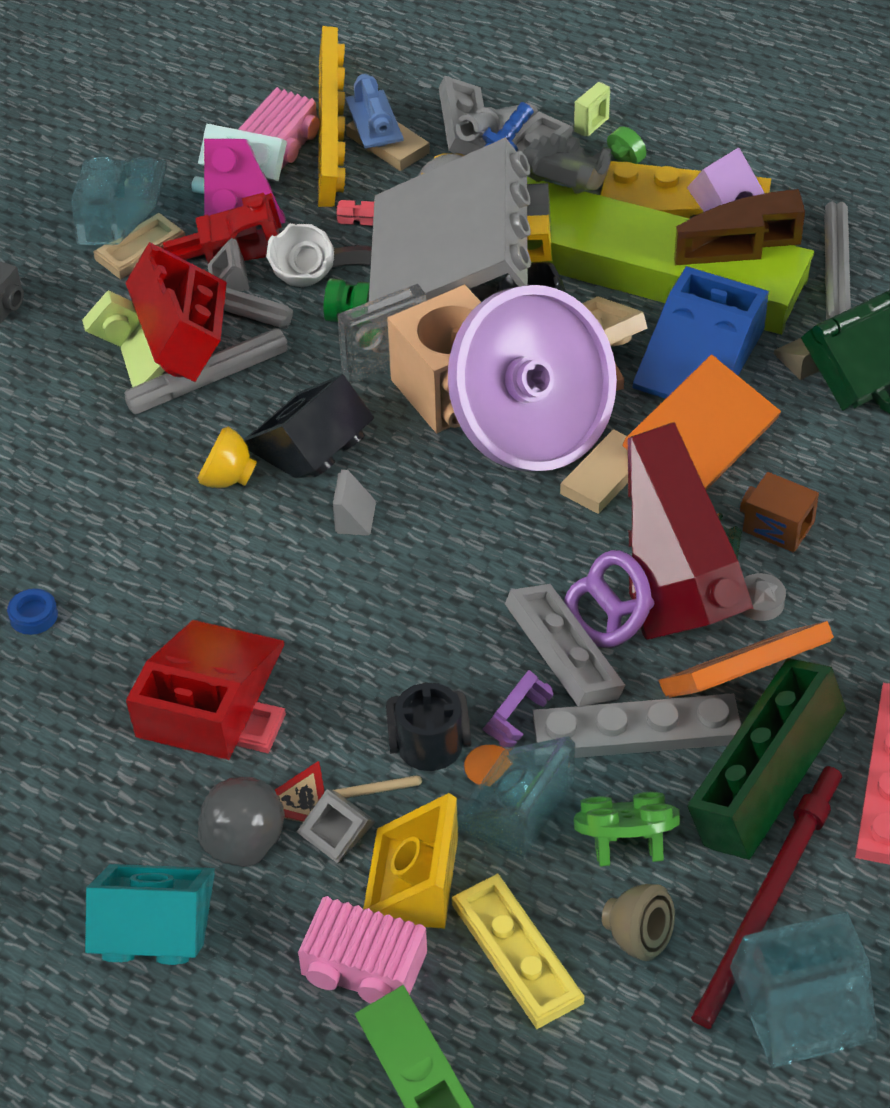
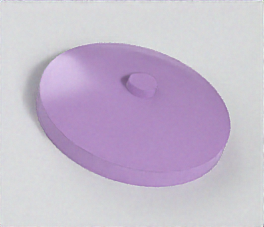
[448,285,617,471]

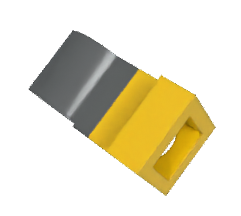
[527,183,552,262]

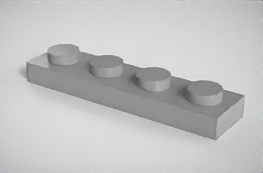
[533,693,741,761]

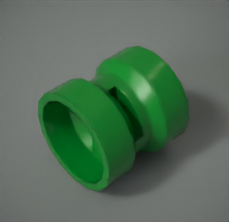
[323,278,371,325]

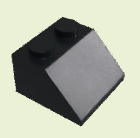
[244,374,374,478]

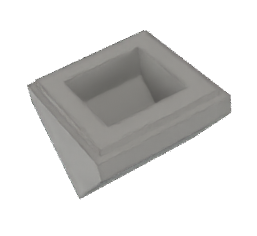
[208,238,249,291]

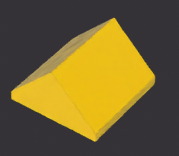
[363,793,458,929]

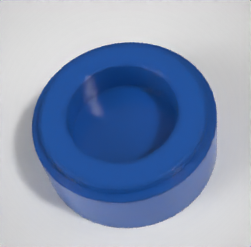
[7,589,58,635]

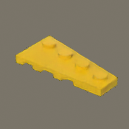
[601,161,771,218]

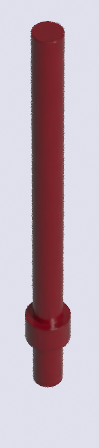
[691,766,842,1029]

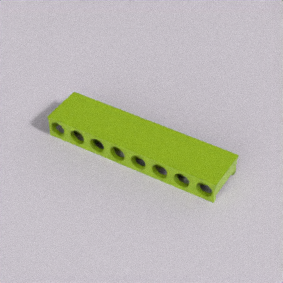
[527,177,814,335]

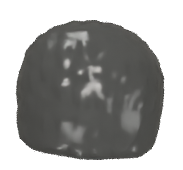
[198,776,285,867]

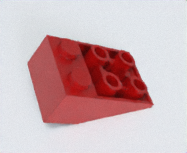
[126,620,284,760]

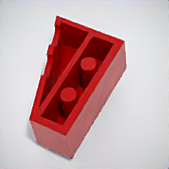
[126,242,227,382]

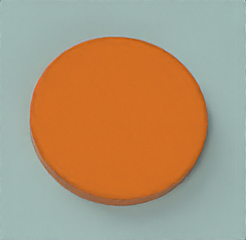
[464,744,515,787]

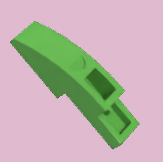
[354,985,474,1108]

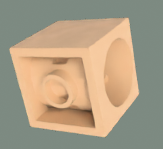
[387,284,481,434]

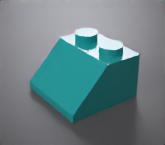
[85,864,215,965]

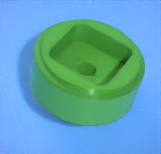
[607,126,647,164]

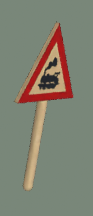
[275,761,422,823]

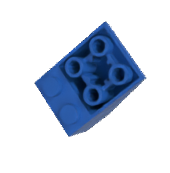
[632,266,769,399]

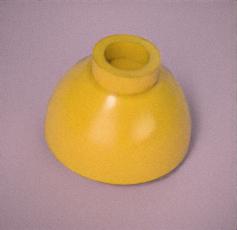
[197,426,257,488]

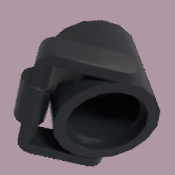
[386,682,471,771]

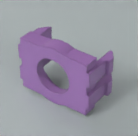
[482,670,554,747]

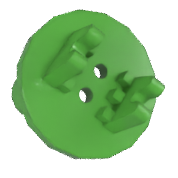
[574,792,680,867]

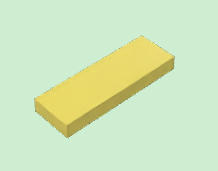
[452,874,585,1029]

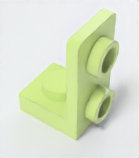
[82,290,165,387]

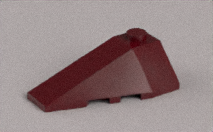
[628,422,753,640]

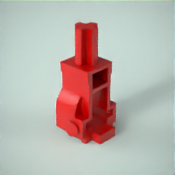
[163,192,282,264]

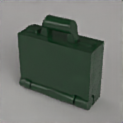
[801,290,890,414]

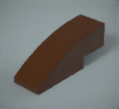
[674,189,805,265]

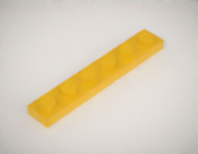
[318,26,345,207]

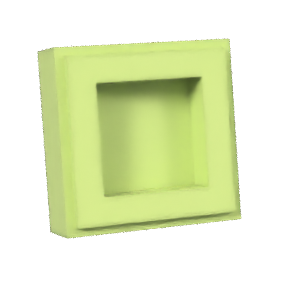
[574,82,610,136]

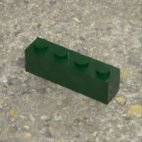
[687,658,846,860]

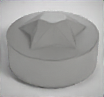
[742,573,786,621]

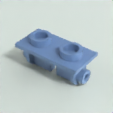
[345,74,404,149]

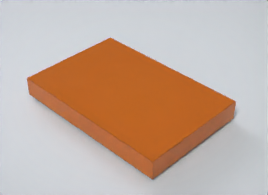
[622,354,781,490]
[658,621,834,698]

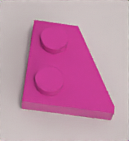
[204,139,286,223]

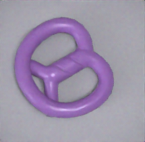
[564,550,654,648]

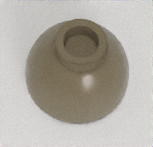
[602,884,675,961]

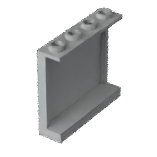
[368,137,531,340]

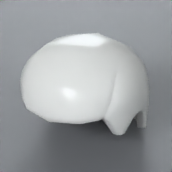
[266,223,334,288]

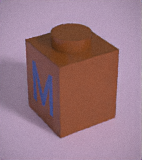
[740,472,819,553]

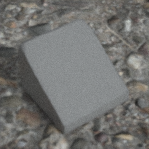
[333,469,376,535]
[297,789,376,863]

